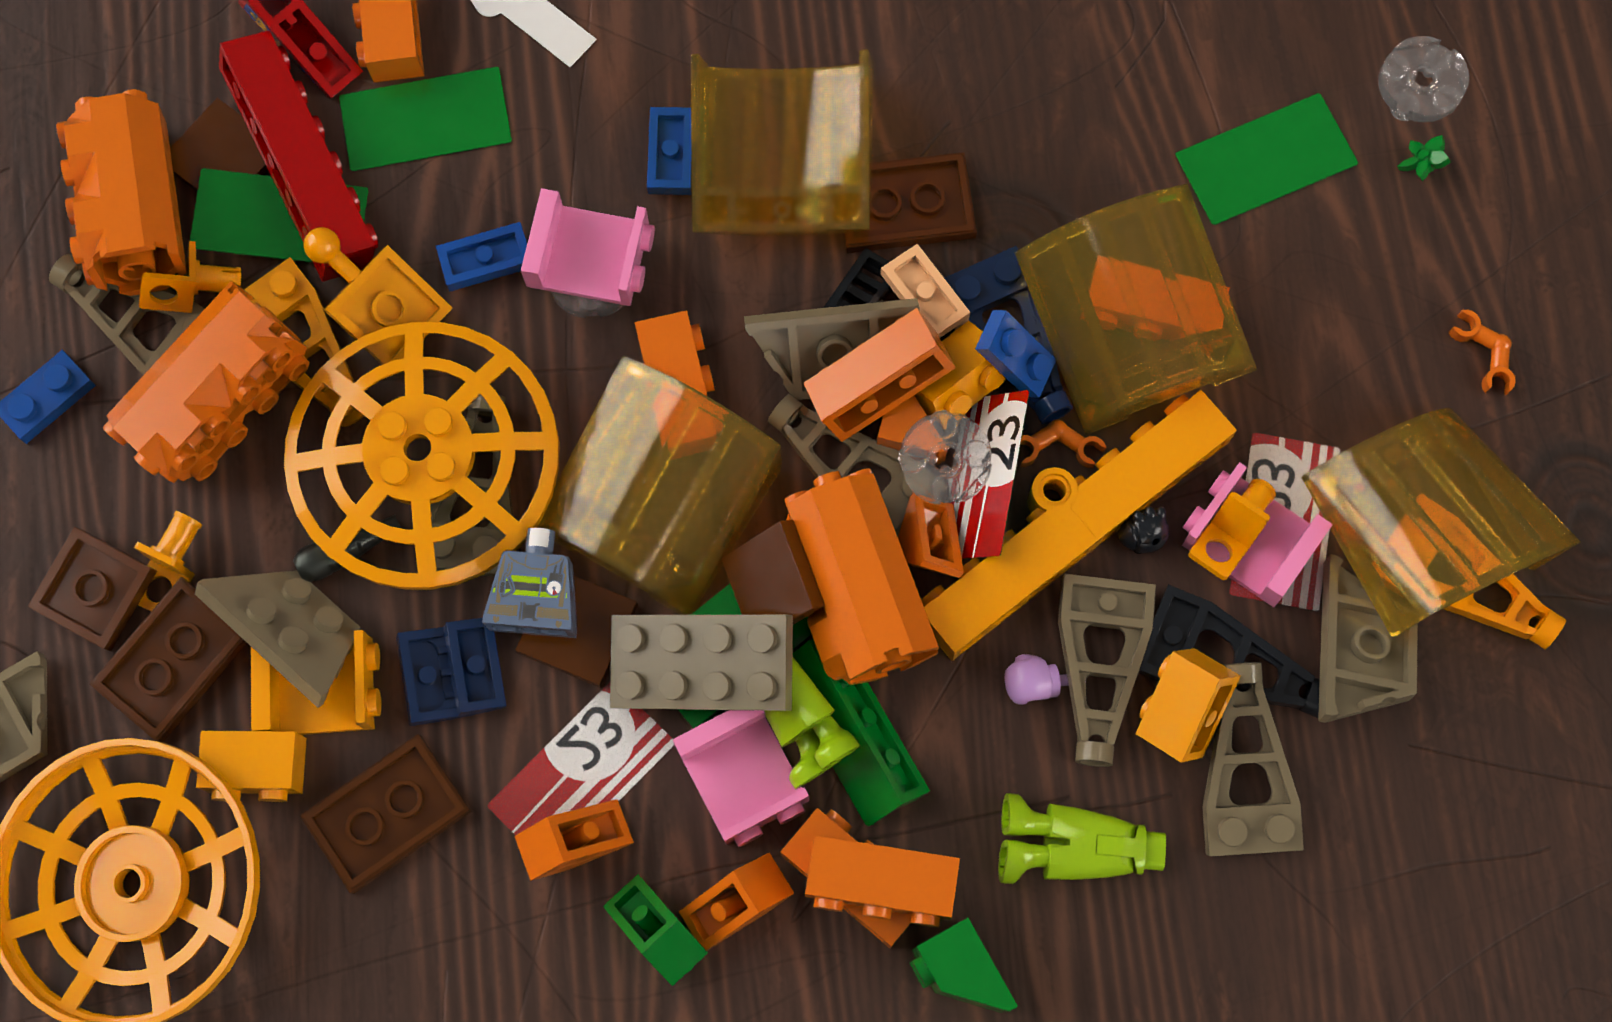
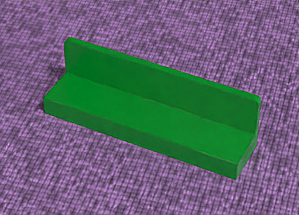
[792,639,930,826]

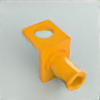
[139,241,241,313]
[1188,479,1276,580]
[134,511,202,611]

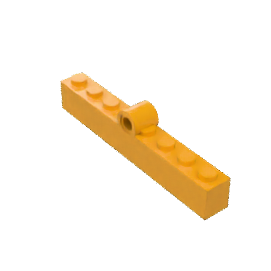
[921,390,1237,661]

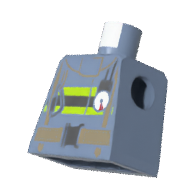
[482,528,577,638]

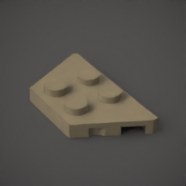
[744,298,920,400]
[1318,554,1418,723]
[195,570,360,708]
[0,651,47,782]

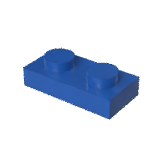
[647,107,694,195]
[436,222,527,292]
[975,310,1057,398]
[0,349,96,444]

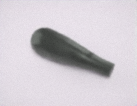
[293,515,401,582]

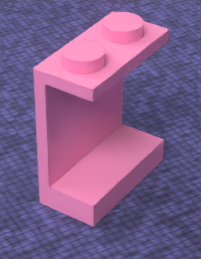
[521,188,655,306]
[1182,462,1333,607]
[673,710,809,847]

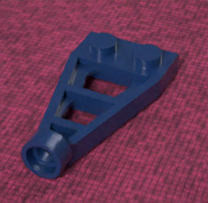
[944,246,1073,424]

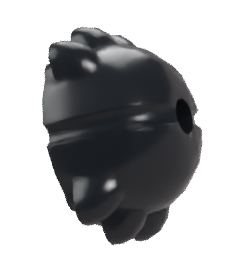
[1117,506,1169,554]

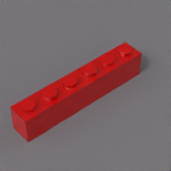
[219,30,378,282]

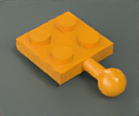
[304,227,453,365]

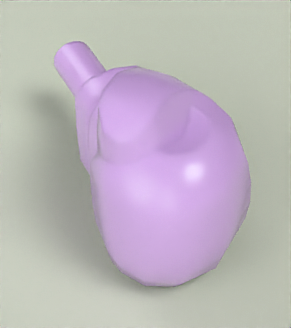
[1005,654,1069,705]

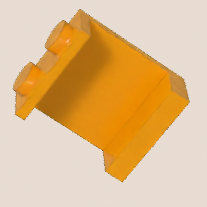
[251,630,381,735]

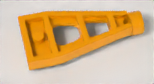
[245,257,364,427]
[1369,495,1566,650]

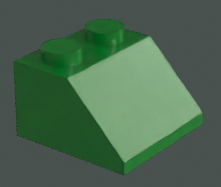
[909,918,1018,1013]

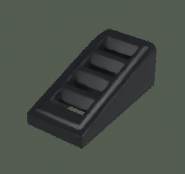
[823,248,891,308]

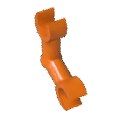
[1448,309,1516,396]
[1020,419,1107,468]

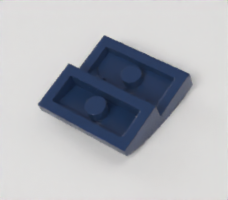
[396,618,507,726]

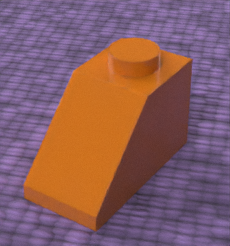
[514,799,634,881]
[679,852,794,951]

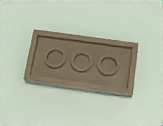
[610,614,793,711]

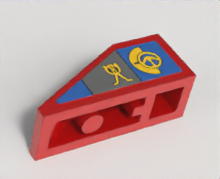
[238,0,363,99]

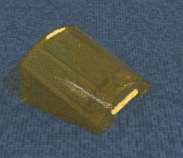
[691,49,874,236]
[1015,184,1257,435]
[536,356,782,615]
[1301,408,1581,637]

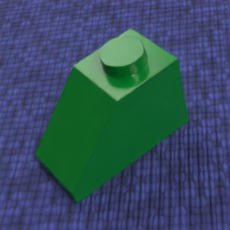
[603,874,708,986]

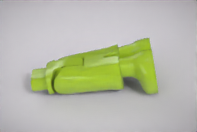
[764,656,860,790]
[998,793,1166,884]

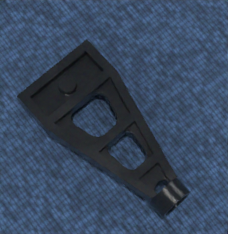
[1138,584,1320,718]

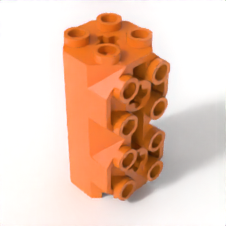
[56,89,187,296]
[103,281,310,483]
[784,468,939,685]

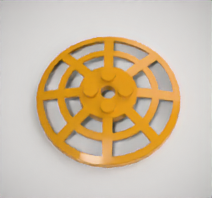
[284,322,560,590]
[0,738,260,1022]

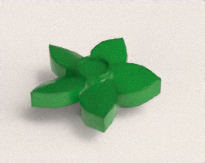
[1397,135,1451,181]

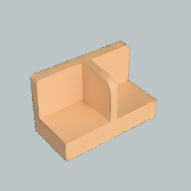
[881,244,970,338]

